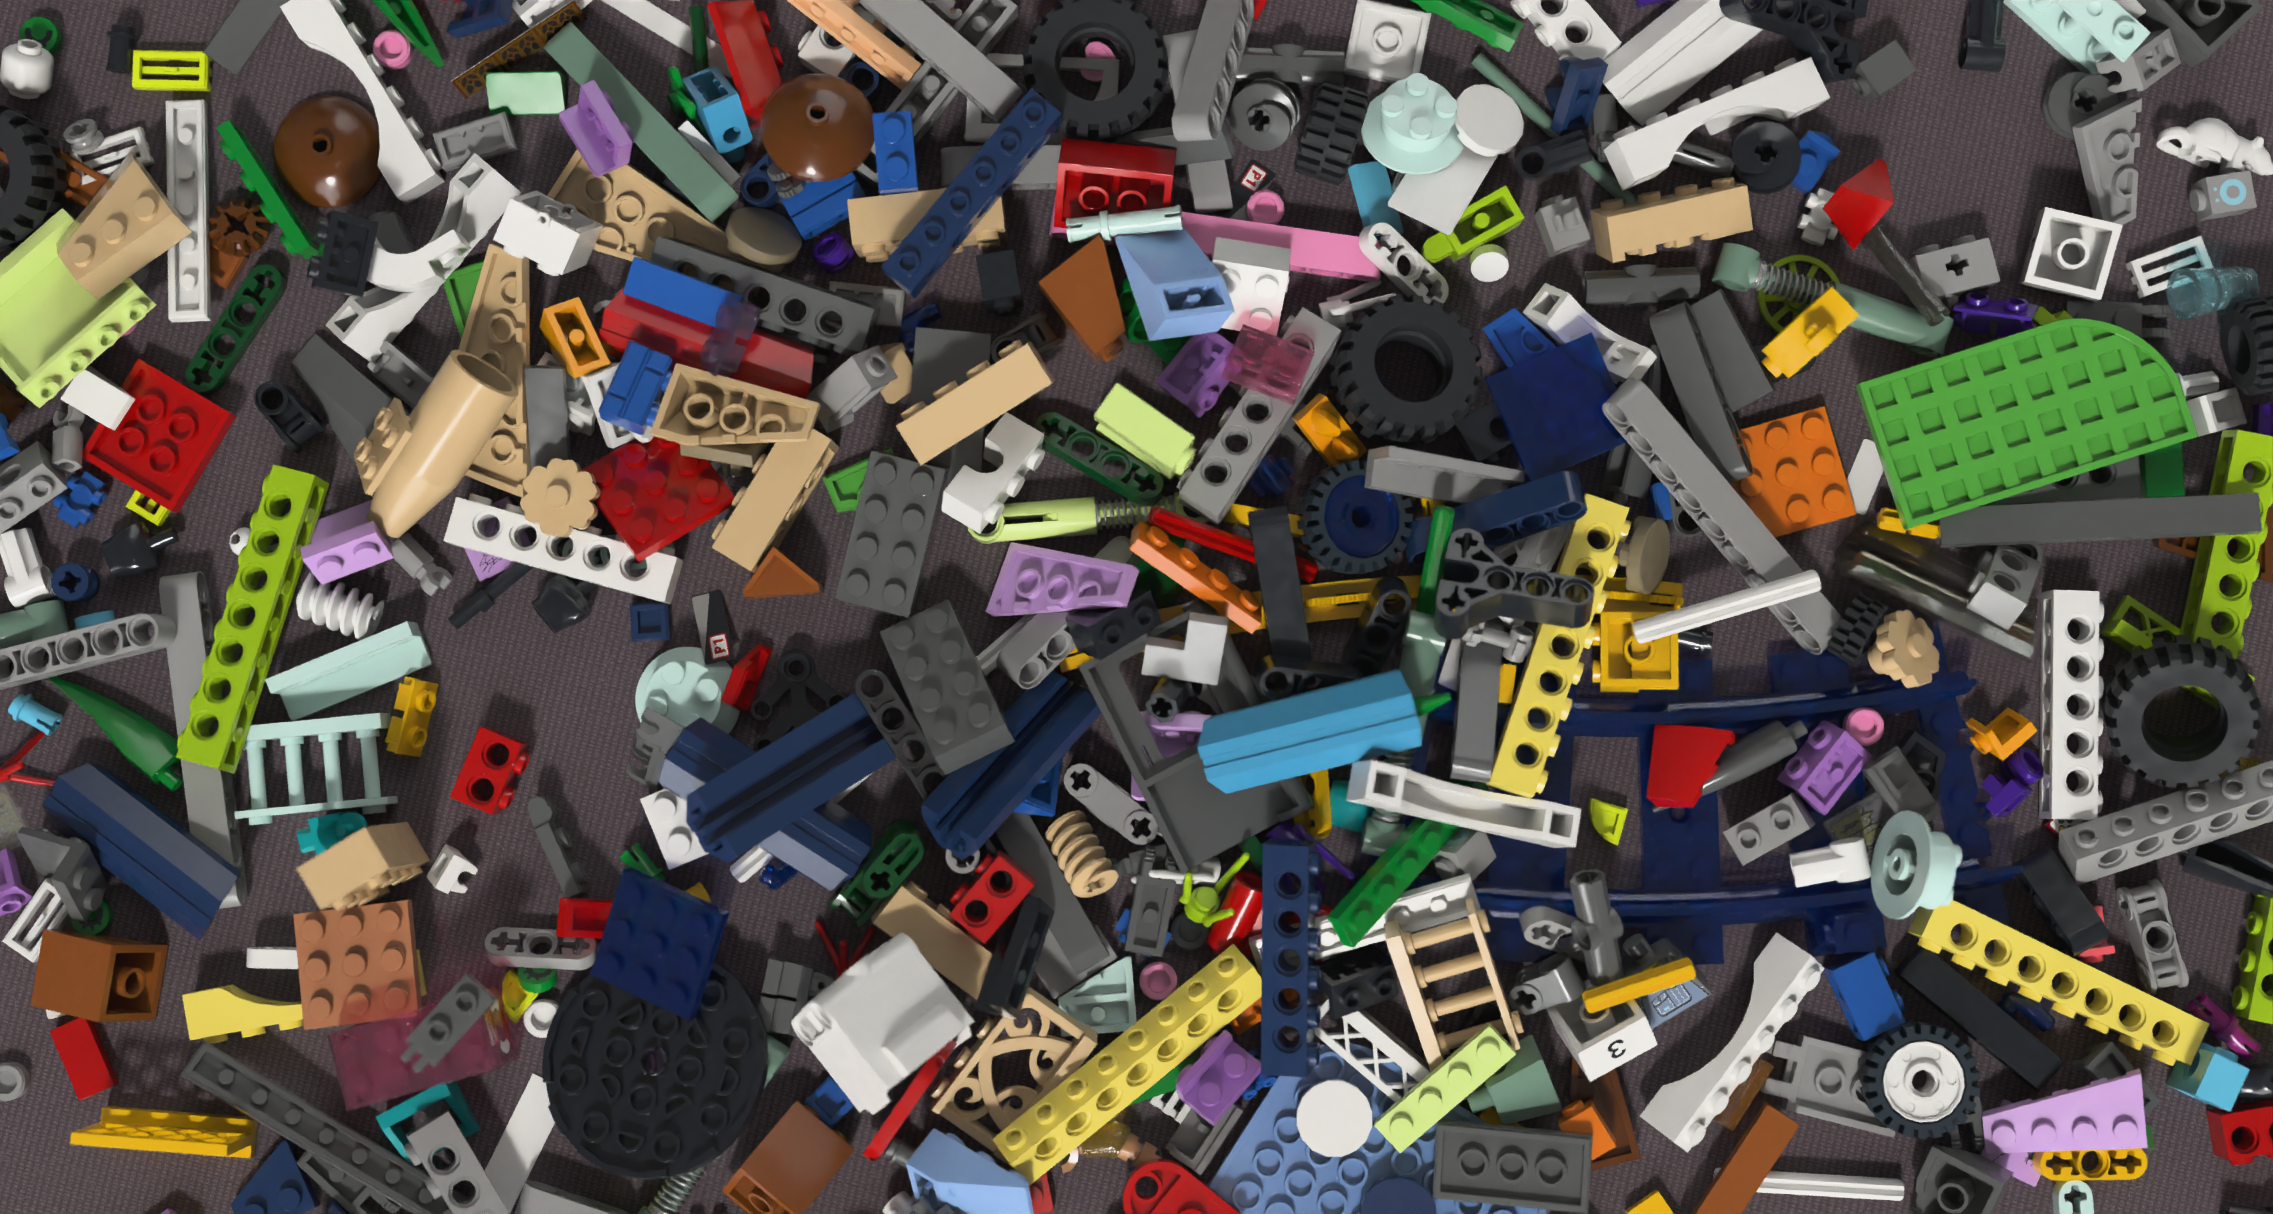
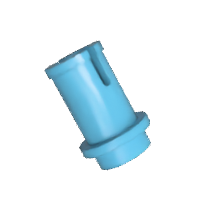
[8,693,63,736]

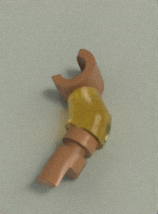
[1061,1120,1163,1174]

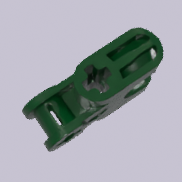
[827,819,924,929]

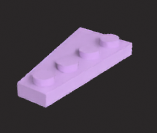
[1982,1069,2147,1154]

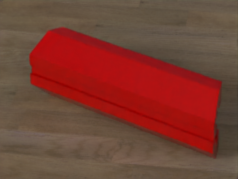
[598,287,814,399]

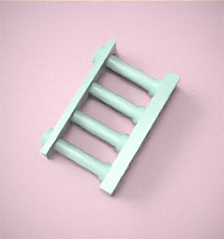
[2004,0,2151,75]
[234,713,398,825]

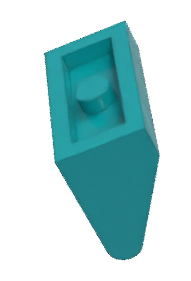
[376,1076,480,1165]

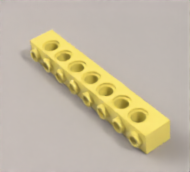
[1484,493,1631,799]
[1907,900,2209,1067]
[992,944,1262,1186]

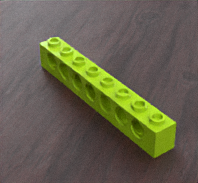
[176,464,330,774]

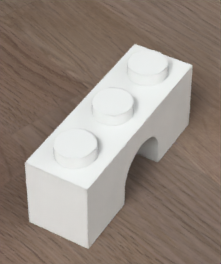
[942,412,1045,534]

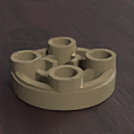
[725,207,802,273]
[1619,516,1670,594]

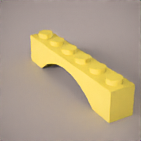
[182,949,427,1044]

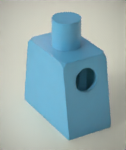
[682,65,753,163]

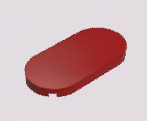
[862,1038,957,1162]

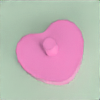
[1081,42,1116,82]

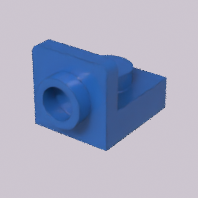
[1791,130,1840,195]

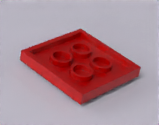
[82,358,237,513]
[581,436,735,562]

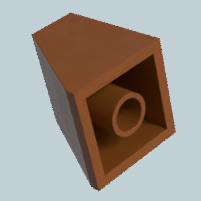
[1038,235,1126,365]
[31,929,168,1022]
[722,1100,855,1214]

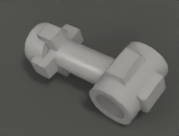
[1459,622,1534,663]

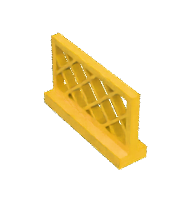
[70,1106,258,1158]

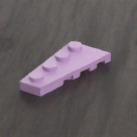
[985,542,1139,617]

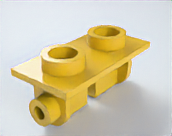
[384,676,439,757]

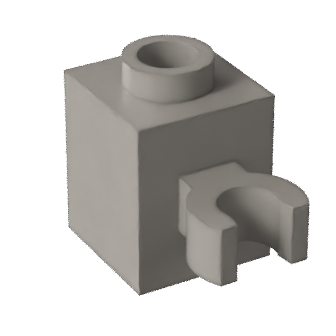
[1534,195,1591,258]

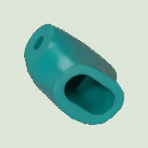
[1330,760,1375,833]

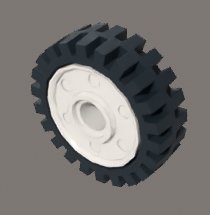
[1859,1021,1981,1139]

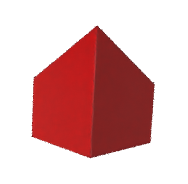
[1822,158,1894,250]

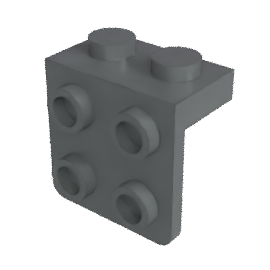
[17,827,108,923]

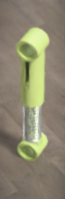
[967,492,1208,544]

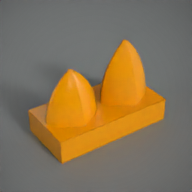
[1292,393,1367,467]

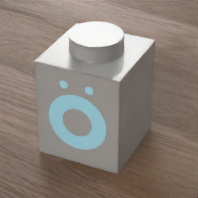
[2189,170,2257,221]
[1432,827,1496,881]

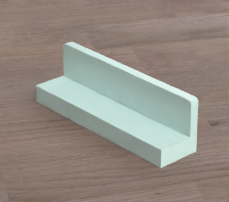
[265,621,432,721]

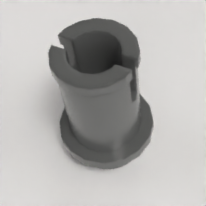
[883,1135,917,1168]

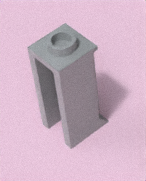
[806,345,898,433]

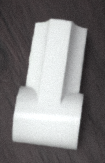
[0,528,56,609]
[1789,837,1872,887]

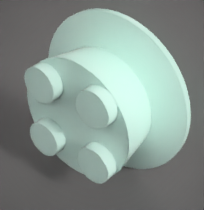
[1361,73,1464,174]
[635,647,740,734]
[1871,811,1962,919]

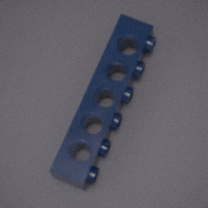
[881,88,1062,299]
[1261,838,1322,1078]

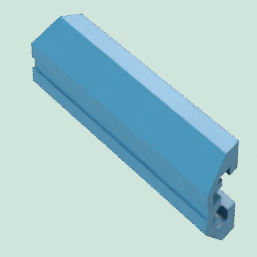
[1197,670,1422,794]

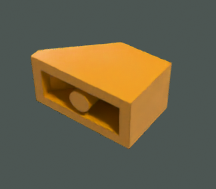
[539,297,610,378]

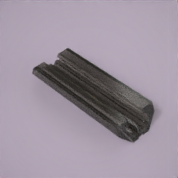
[1832,520,2039,663]

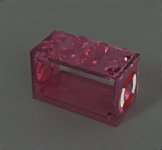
[327,984,519,1111]

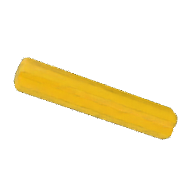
[1582,957,1696,1013]

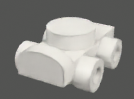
[1797,188,1838,246]

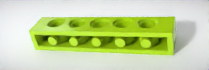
[2180,430,2273,659]

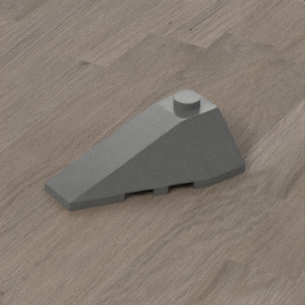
[291,334,411,464]
[1914,1144,2014,1214]

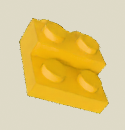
[1592,612,1679,693]

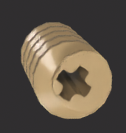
[1045,810,1118,898]

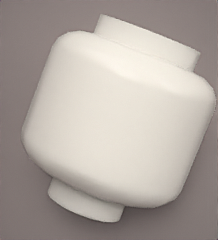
[0,39,54,99]

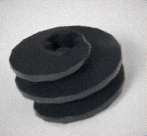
[1731,121,1801,194]

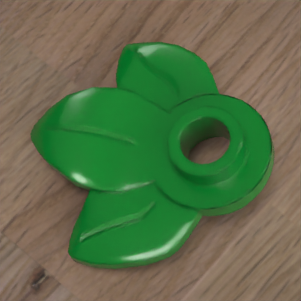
[667,66,707,136]

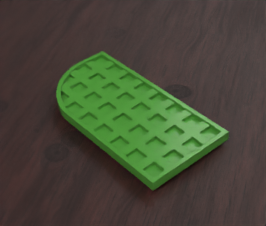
[1855,318,2198,530]

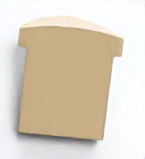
[879,342,913,404]

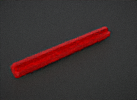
[1147,506,1318,582]

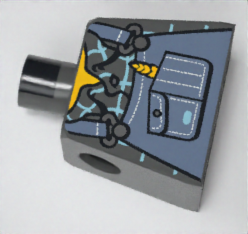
[1622,933,1712,1030]

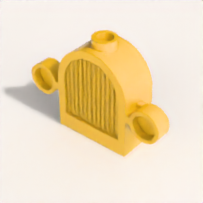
[1761,285,1859,378]

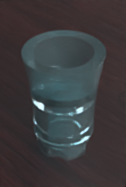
[2167,266,2260,321]

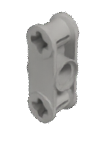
[1064,763,1158,845]
[2116,879,2189,995]

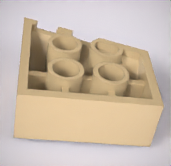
[56,151,192,300]

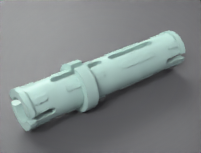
[1066,205,1183,243]

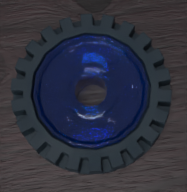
[1297,461,1413,574]

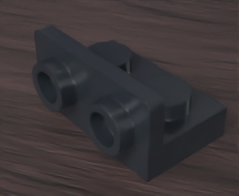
[307,210,379,298]
[1315,944,1398,1019]

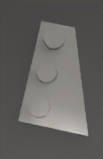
[2072,97,2142,225]

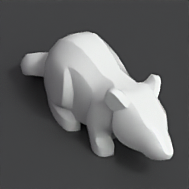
[2156,118,2273,176]

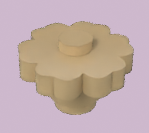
[520,458,600,538]
[1867,610,1940,688]

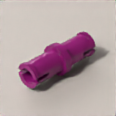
[2187,993,2262,1061]

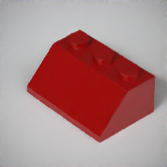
[707,0,789,129]
[1054,138,1176,235]

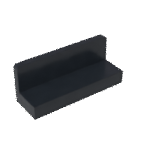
[975,895,1055,1020]

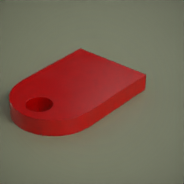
[1122,1158,1242,1214]

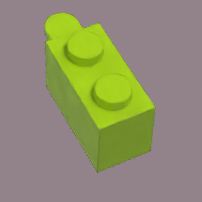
[1421,185,1524,264]

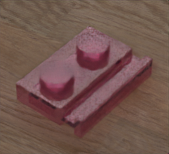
[1222,324,1315,405]

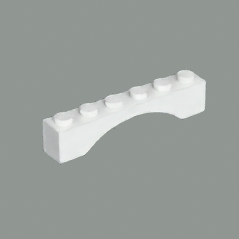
[280,0,445,205]
[1604,57,1830,191]
[326,153,521,362]
[1346,760,1582,848]
[1640,932,1825,1153]

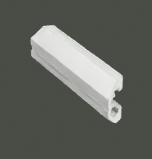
[1603,0,1777,126]

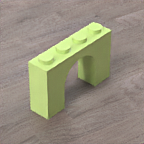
[1094,383,1196,484]

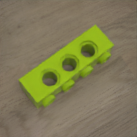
[2232,894,2273,1024]

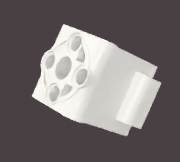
[791,933,974,1115]

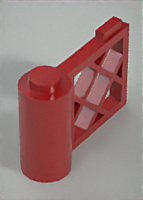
[1206,871,1333,966]

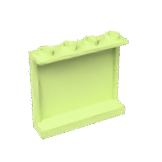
[0,208,156,408]

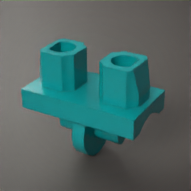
[297,810,368,856]

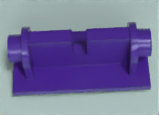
[1953,292,2039,337]

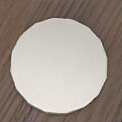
[1453,84,1524,157]
[1296,1079,1372,1157]

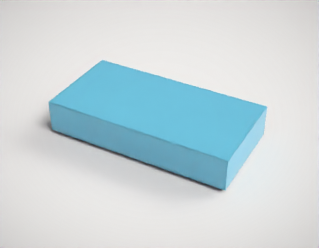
[1348,161,1404,239]

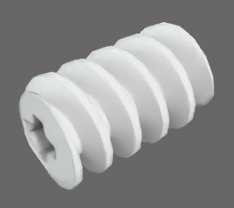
[296,572,384,641]

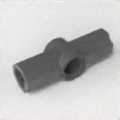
[1235,44,1345,89]
[1581,264,1701,307]
[1570,869,1624,987]

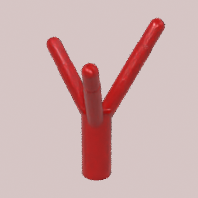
[0,730,56,788]
[815,920,875,979]

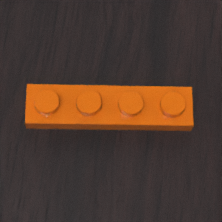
[1129,520,1262,634]

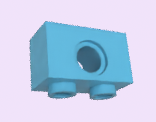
[2166,1042,2250,1112]

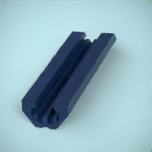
[922,670,1101,860]
[686,693,897,862]
[658,717,871,891]
[42,763,242,941]

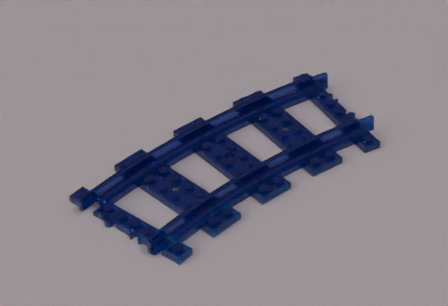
[1350,627,2024,965]

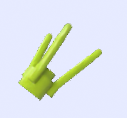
[1179,852,1250,927]

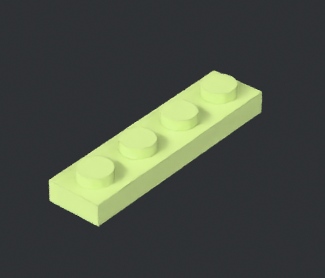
[1374,1022,1516,1153]

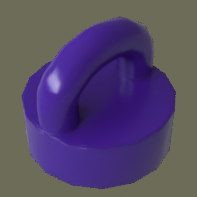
[812,232,854,274]
[1999,746,2044,785]

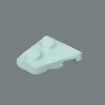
[1058,955,1137,1037]

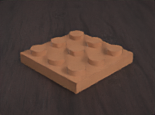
[293,900,423,1030]

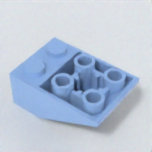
[1115,228,1234,341]
[906,1128,1034,1214]

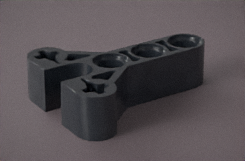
[1719,0,1869,84]
[1434,528,1595,639]

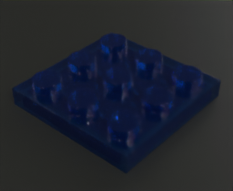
[1484,332,1627,482]
[591,867,730,1020]

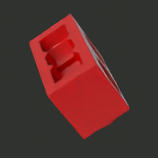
[450,727,531,815]
[949,849,1035,944]
[2206,1098,2273,1165]

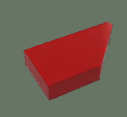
[720,644,773,713]

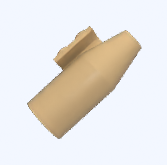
[354,350,518,538]

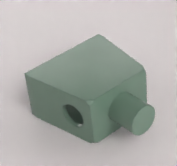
[1466,1035,1562,1125]

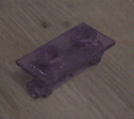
[700,294,760,378]

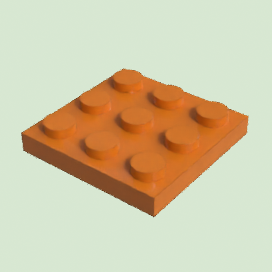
[1730,406,1856,537]

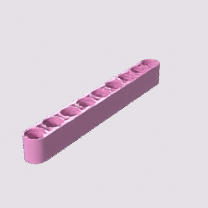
[1049,196,1383,282]

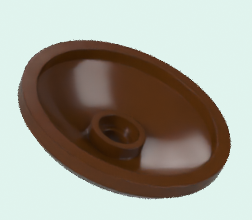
[760,73,875,182]
[273,96,382,208]

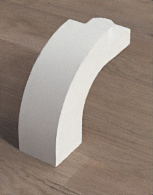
[367,229,471,292]
[1523,283,1657,384]

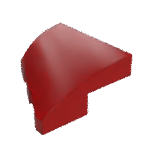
[1646,725,1736,807]

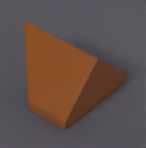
[743,547,824,599]

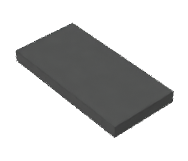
[906,327,992,482]
[1432,1119,1593,1214]

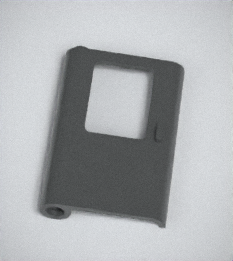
[1078,597,1315,874]

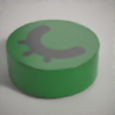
[19,17,62,55]
[71,899,114,935]
[518,967,558,993]

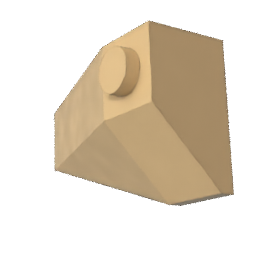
[650,363,821,446]

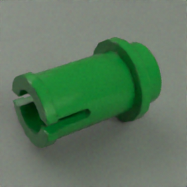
[620,843,666,893]

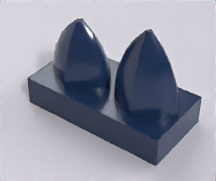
[1544,56,1608,136]

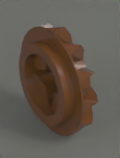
[208,197,271,257]

